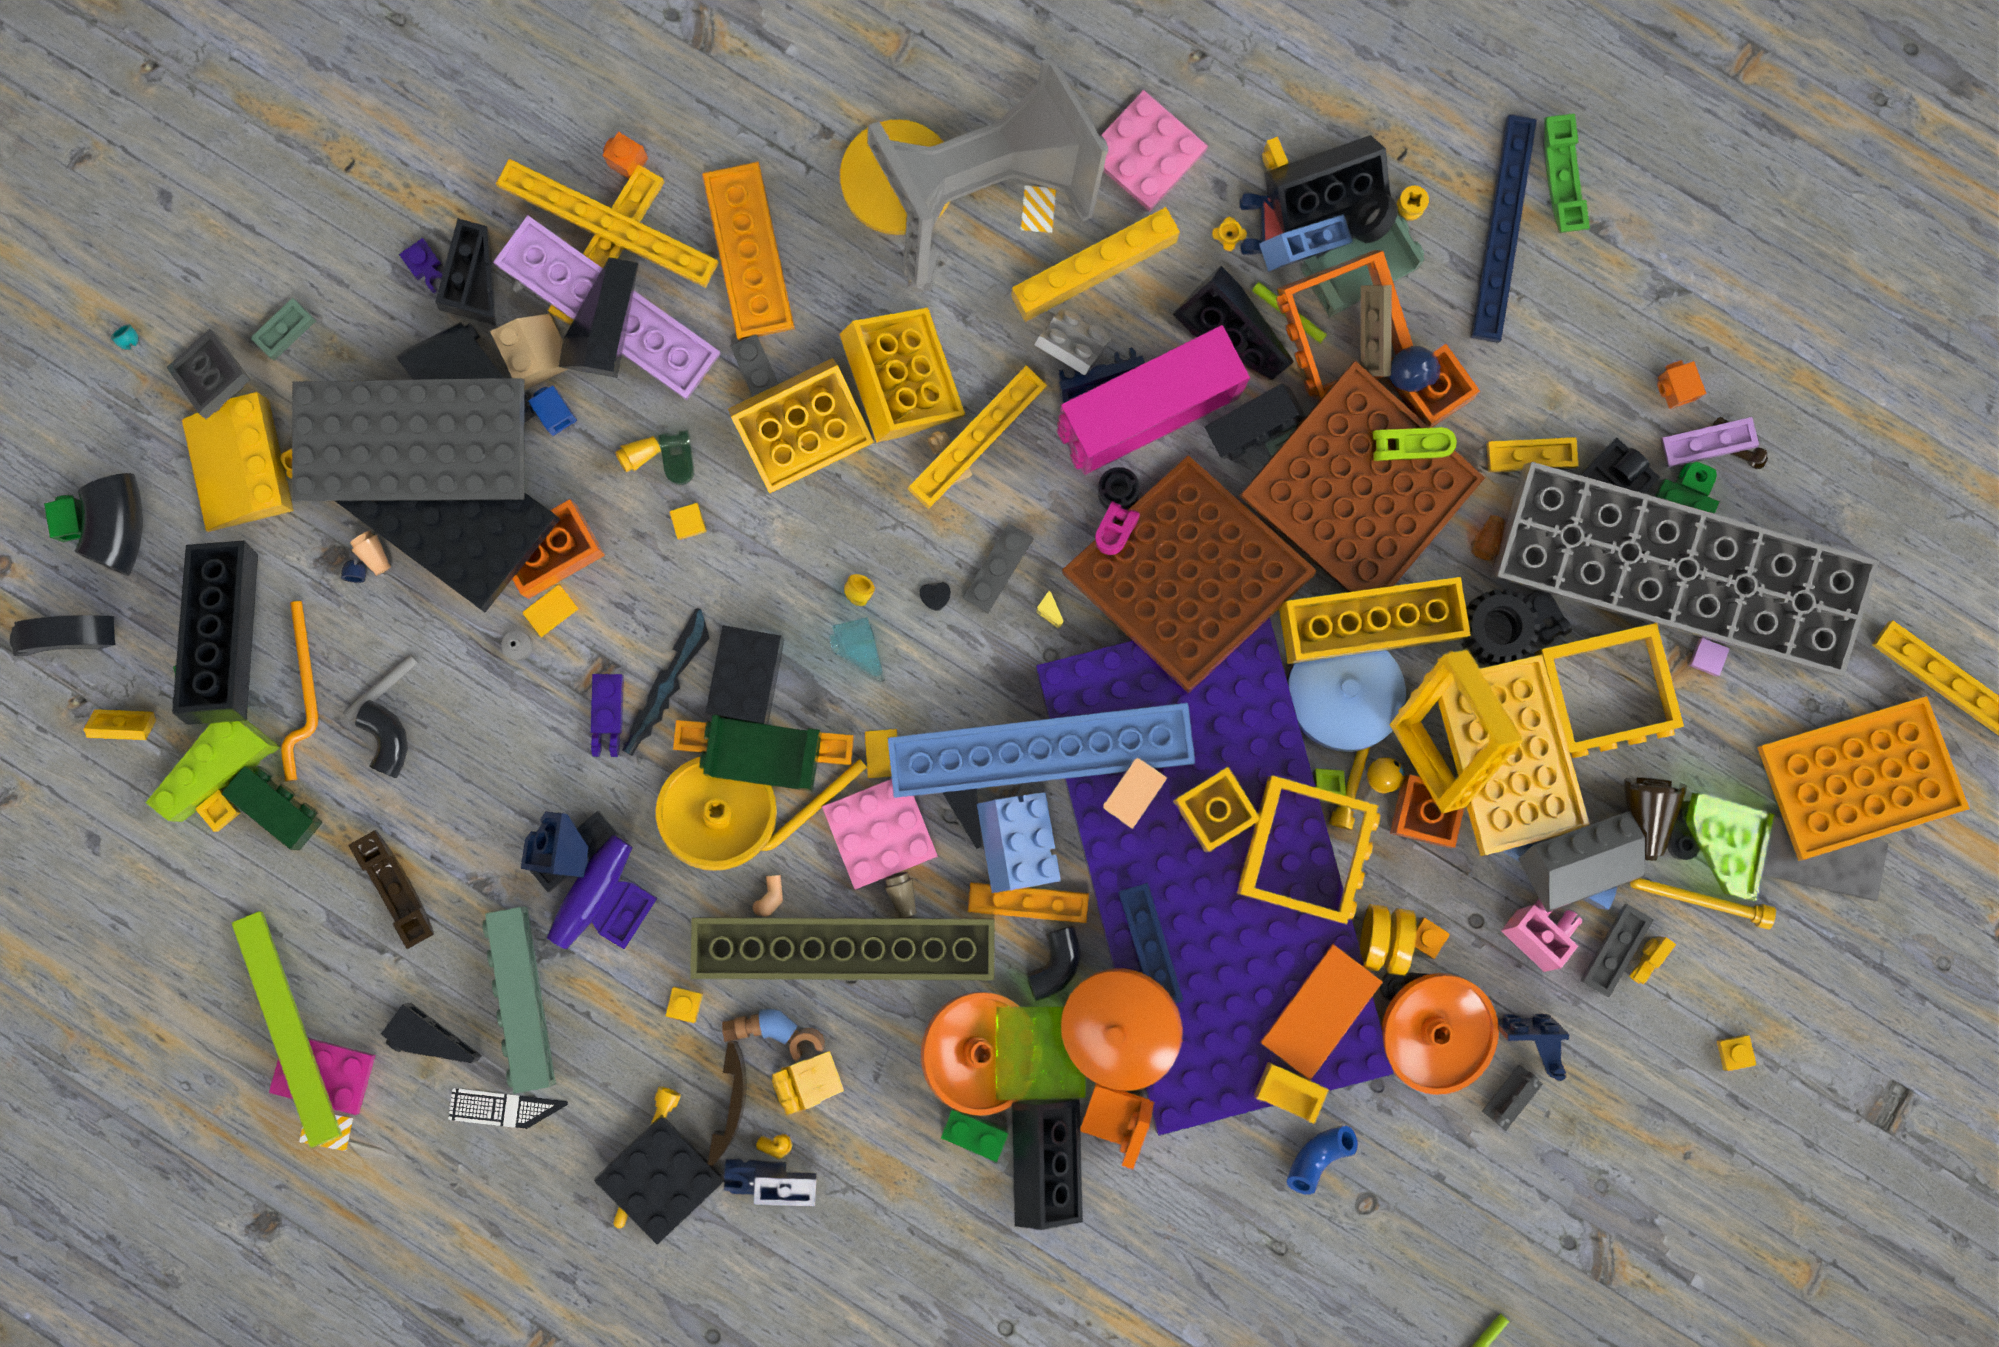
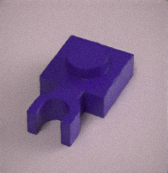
[399,238,443,293]

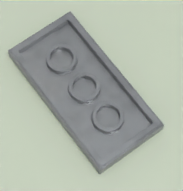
[1757,815,1889,901]

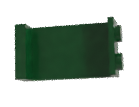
[699,715,822,792]

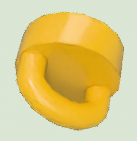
[844,574,875,607]

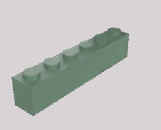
[482,907,556,1094]

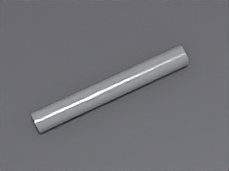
[343,654,419,721]

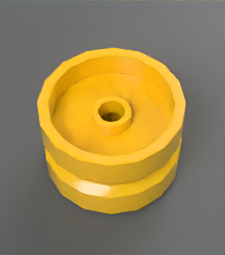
[1359,904,1416,976]

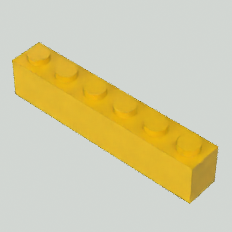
[1011,207,1180,322]

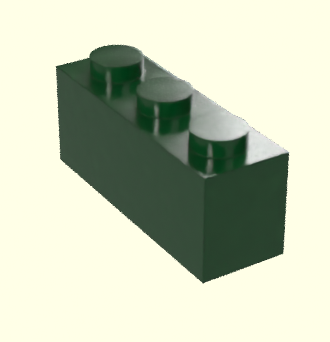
[222,766,323,850]

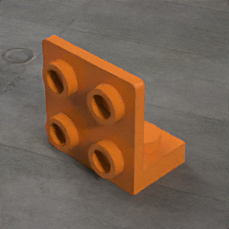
[1080,1083,1154,1169]

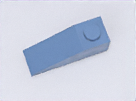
[1259,215,1353,272]

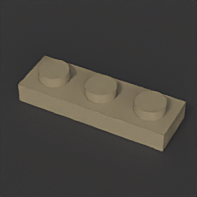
[1361,285,1392,376]

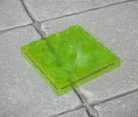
[996,1006,1086,1100]

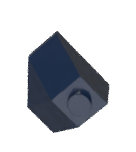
[521,811,588,877]

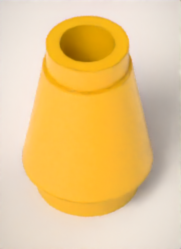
[615,436,661,472]

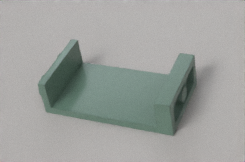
[1301,215,1425,318]

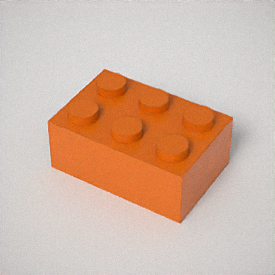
[512,499,605,599]

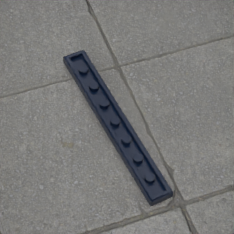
[1470,114,1537,343]

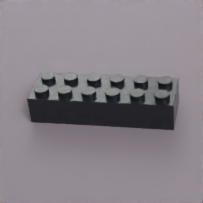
[172,540,258,725]

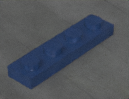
[1118,883,1184,1004]

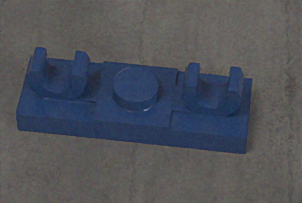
[1059,347,1145,403]

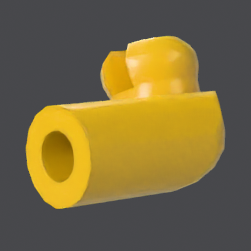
[756,1134,792,1159]

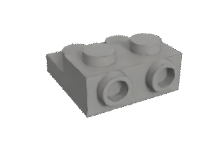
[1035,309,1111,375]

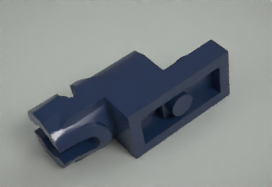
[724,1159,817,1206]

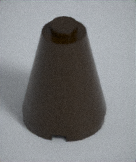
[1624,777,1687,861]

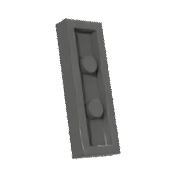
[963,523,1034,614]
[1580,904,1653,997]

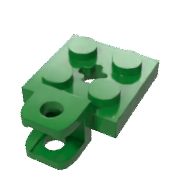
[1655,462,1720,514]

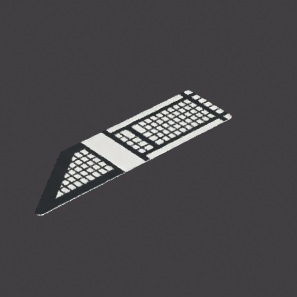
[448,1088,568,1129]

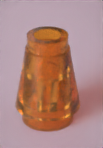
[1471,515,1506,561]

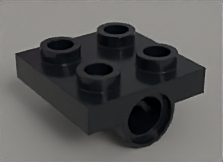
[1580,437,1660,494]

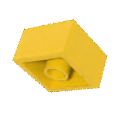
[1173,767,1261,852]

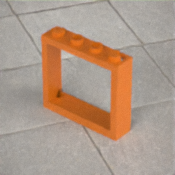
[1276,250,1413,401]

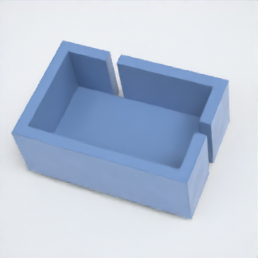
[977,792,1061,893]

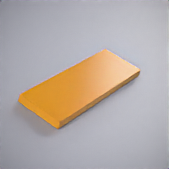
[702,162,795,341]

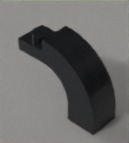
[10,615,115,656]

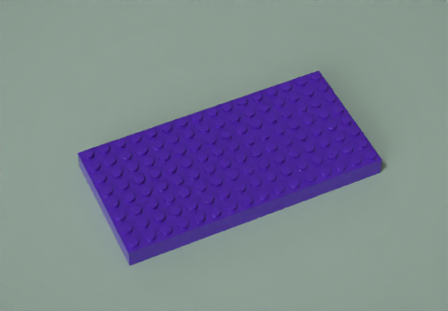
[1036,618,1394,1136]

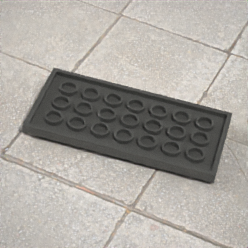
[292,378,524,501]

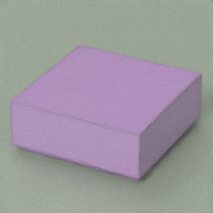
[1689,638,1729,677]

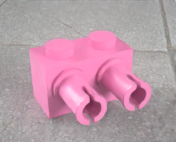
[1501,899,1582,972]

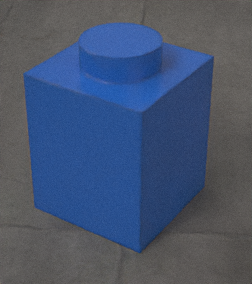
[528,385,577,436]

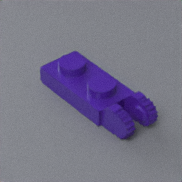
[591,674,624,757]

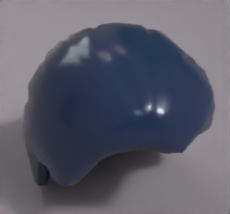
[1390,346,1441,392]

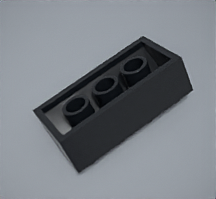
[1264,135,1391,233]
[1012,1099,1083,1230]

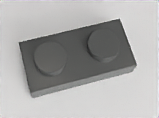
[730,334,778,397]

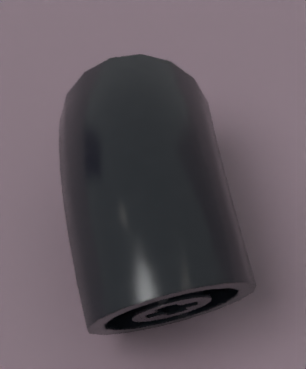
[74,473,143,576]

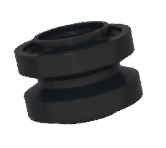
[1098,467,1139,510]

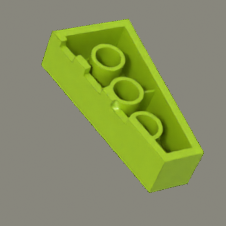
[145,720,281,822]

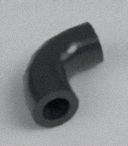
[355,700,408,778]
[1026,925,1080,1002]

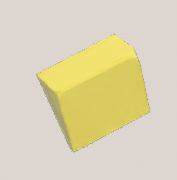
[1036,591,1064,628]

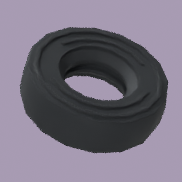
[1348,191,1398,243]

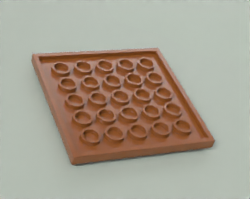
[1239,361,1485,592]
[1062,455,1316,693]

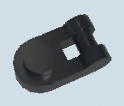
[1524,591,1572,646]

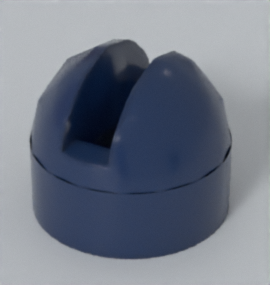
[341,560,366,583]

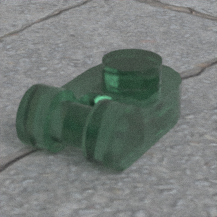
[659,430,695,485]

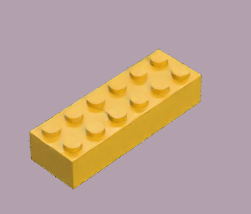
[1279,577,1471,664]

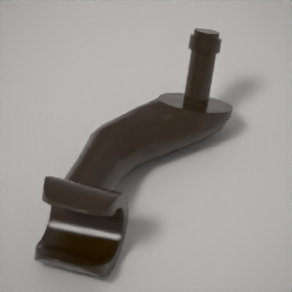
[1712,417,1768,469]

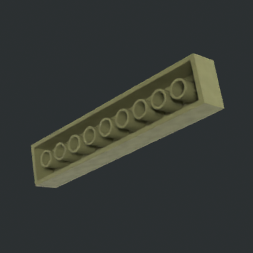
[690,917,995,980]

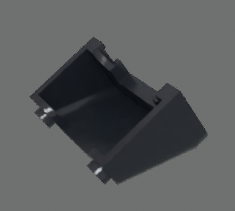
[396,322,535,423]

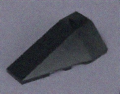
[559,257,639,378]
[1173,266,1294,380]

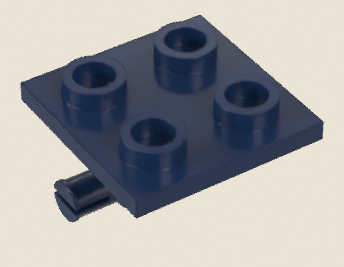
[1498,1014,1569,1081]

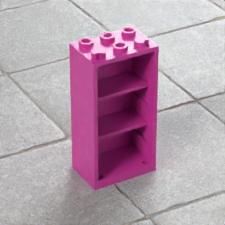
[1056,325,1250,475]

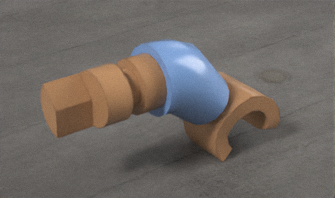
[722,1009,825,1062]

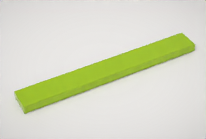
[231,911,342,1148]

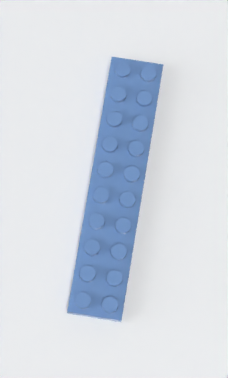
[888,703,1195,798]

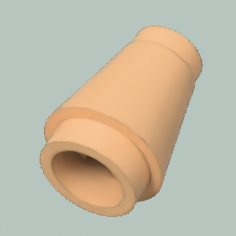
[350,530,391,576]

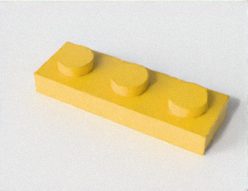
[1486,437,1579,473]

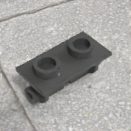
[1482,1065,1543,1131]

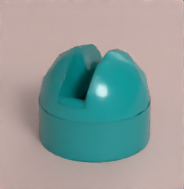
[111,324,139,350]

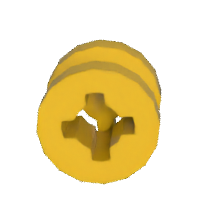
[1396,185,1429,221]

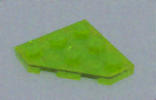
[1686,793,1774,902]

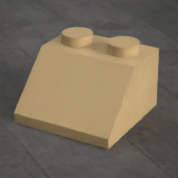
[490,314,568,390]

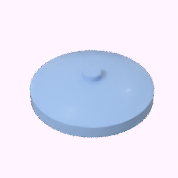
[1287,650,1406,752]

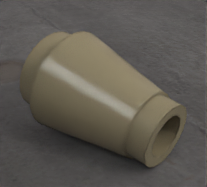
[884,872,917,918]

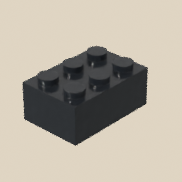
[705,625,785,725]

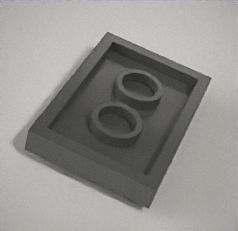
[166,329,251,419]

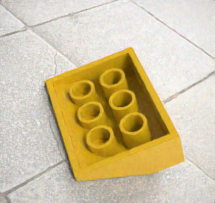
[839,307,965,443]
[728,358,874,494]
[182,392,294,532]

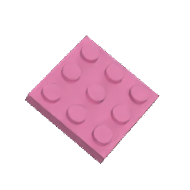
[1101,90,1208,212]
[822,779,938,890]

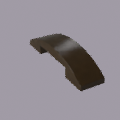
[348,830,435,949]
[708,1040,747,1165]

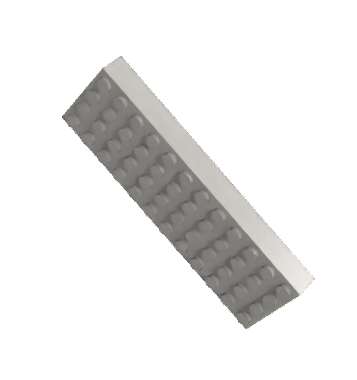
[1490,462,1880,676]

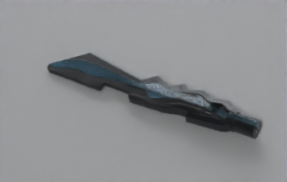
[622,608,710,756]

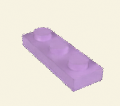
[1661,417,1759,468]

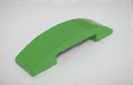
[1544,113,1590,233]

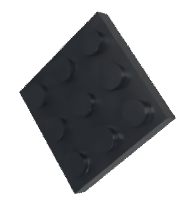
[594,1115,724,1245]

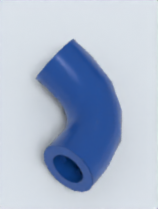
[1286,1126,1358,1195]

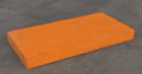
[1260,944,1383,1080]

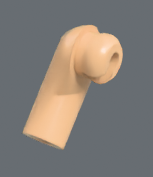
[753,875,783,917]

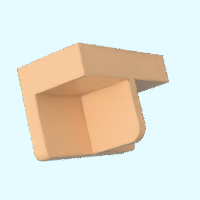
[1103,758,1167,829]

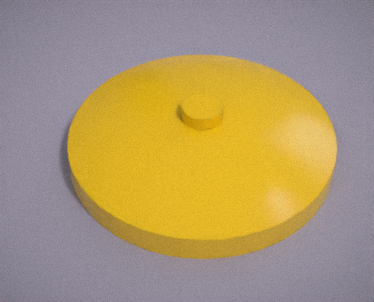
[840,119,950,235]
[656,756,777,870]

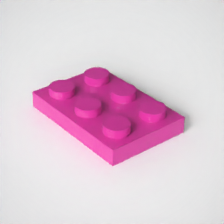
[269,1038,375,1115]

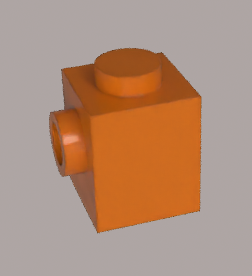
[603,131,648,179]
[1658,360,1706,409]

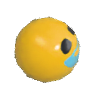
[1367,757,1405,794]

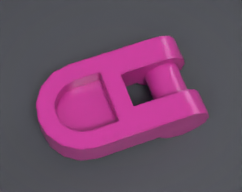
[1095,502,1140,555]

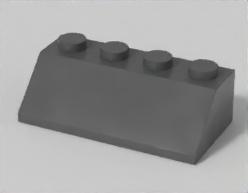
[1518,811,1645,912]

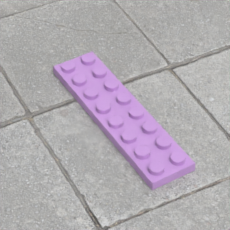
[493,215,721,400]

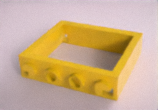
[1534,623,1684,759]
[1390,650,1524,813]
[1237,775,1380,924]

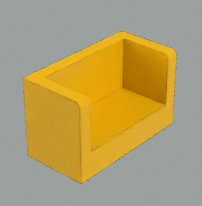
[1253,1062,1329,1124]

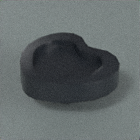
[920,582,951,611]

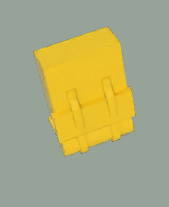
[772,1051,844,1115]

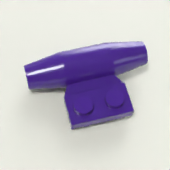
[547,835,657,950]

